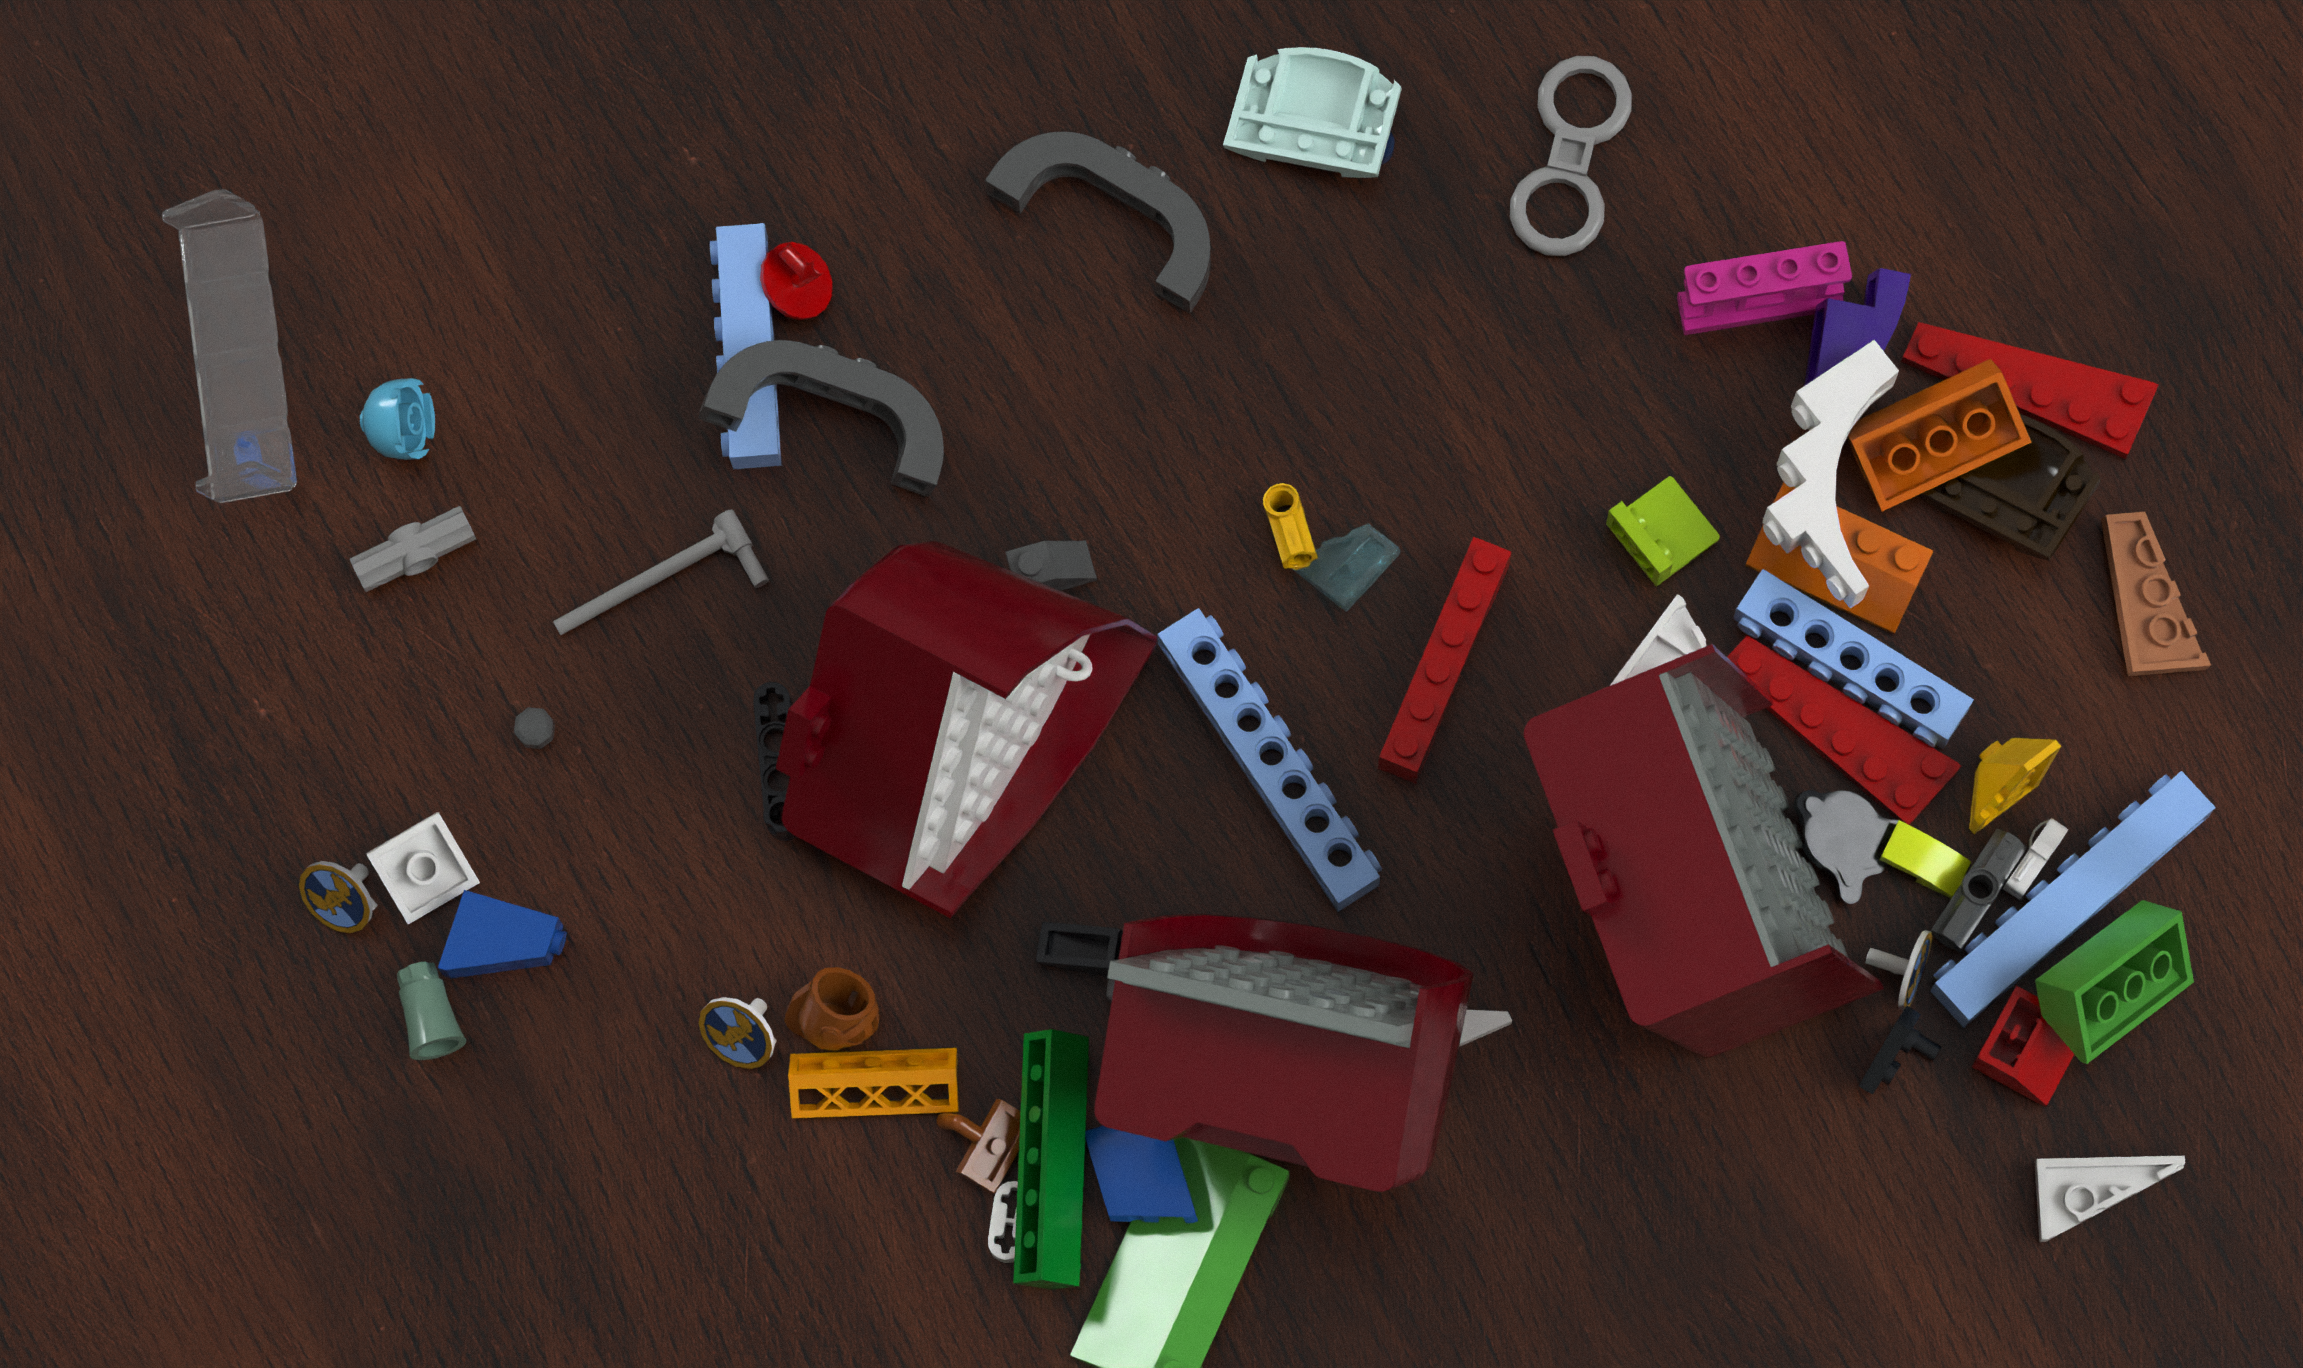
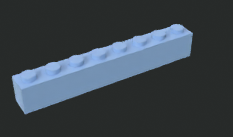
[1931,771,2216,1028]

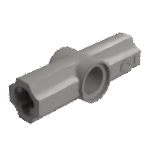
[350,506,476,592]

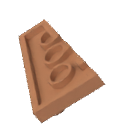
[2101,512,2211,676]

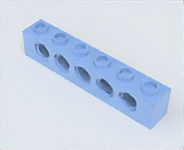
[1733,569,1974,749]

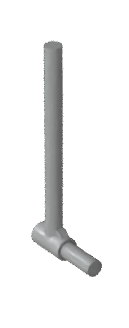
[553,509,769,635]

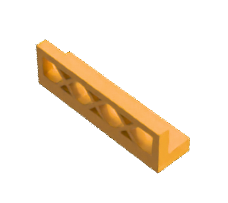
[788,1048,959,1118]

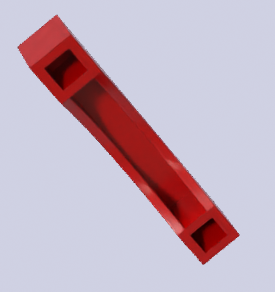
[1378,537,1512,784]

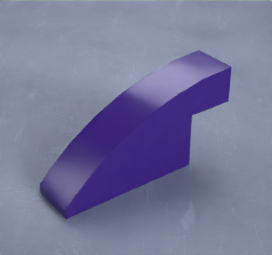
[1804,268,1911,386]

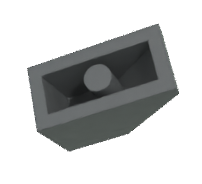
[1006,541,1097,591]

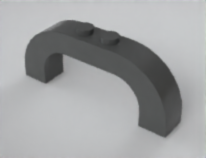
[985,132,1211,314]
[697,340,944,497]

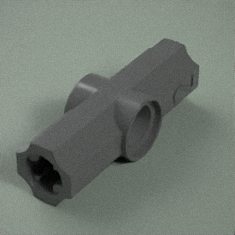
[1930,828,2027,952]

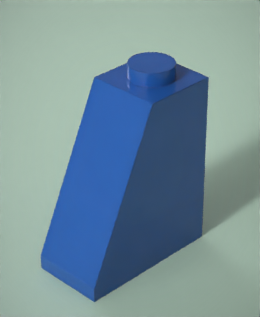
[438,890,567,979]

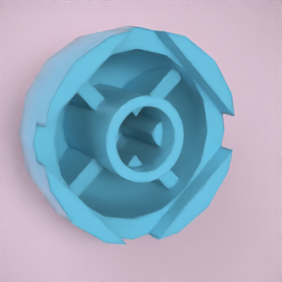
[360,378,435,460]

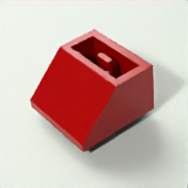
[1971,985,2074,1107]

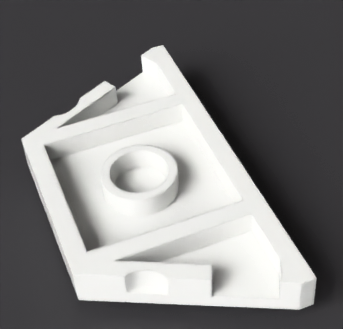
[1610,594,1707,686]

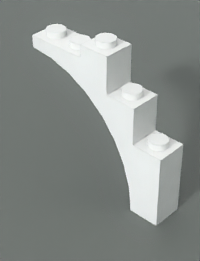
[1762,340,1899,609]

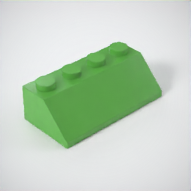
[2035,900,2194,1064]

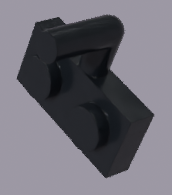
[1859,1006,1942,1095]

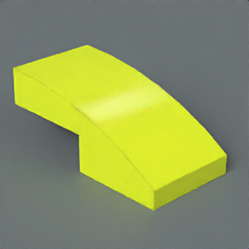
[1880,820,1971,899]

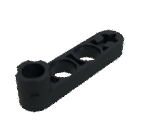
[753,682,796,841]

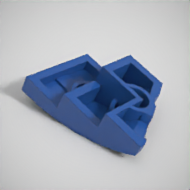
[1085,1126,1198,1223]

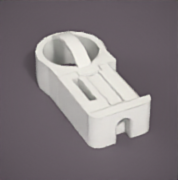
[2003,818,2069,900]

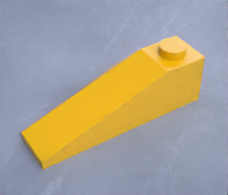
[1969,738,2061,835]

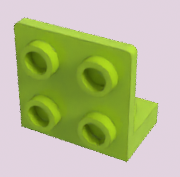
[1606,476,1720,587]

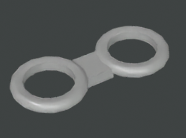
[1510,56,1632,256]

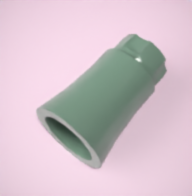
[397,961,466,1060]

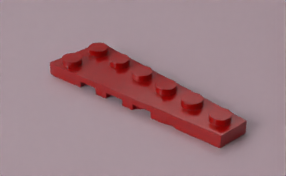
[1901,322,2159,459]
[1727,635,1962,825]

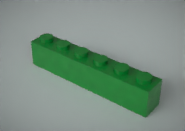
[1013,1029,1089,1290]

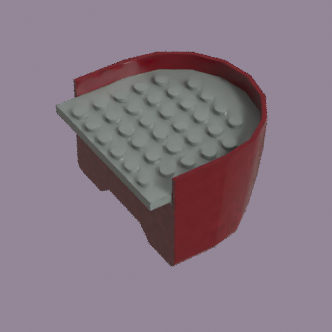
[1095,914,1474,1192]

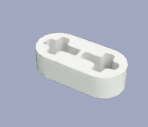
[988,1181,1018,1263]

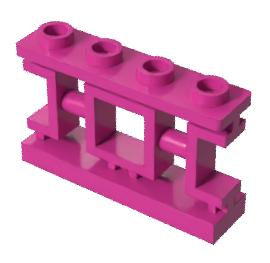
[1677,241,1852,335]

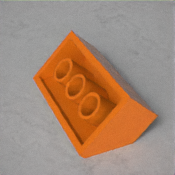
[1847,359,2032,511]
[1745,482,1933,635]

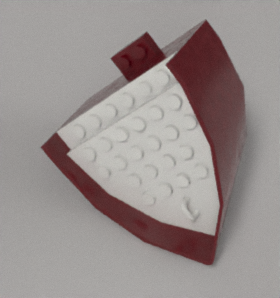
[776,541,1158,919]

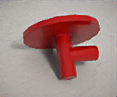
[760,242,833,320]

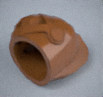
[784,967,880,1051]

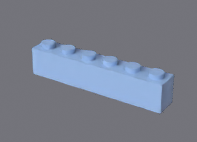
[710,223,781,469]

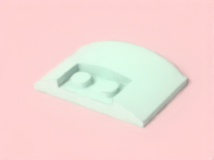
[1223,47,1402,178]

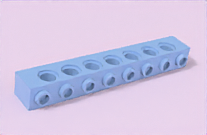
[1157,608,1382,912]

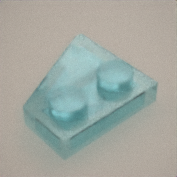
[1291,523,1400,612]

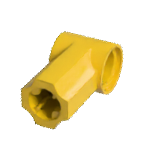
[1263,483,1318,570]

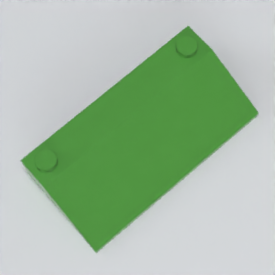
[1070,1137,1289,1368]

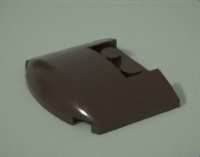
[1917,414,2101,561]

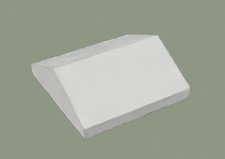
[366,812,480,924]

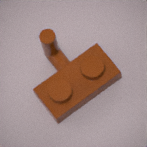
[936,1099,1021,1194]

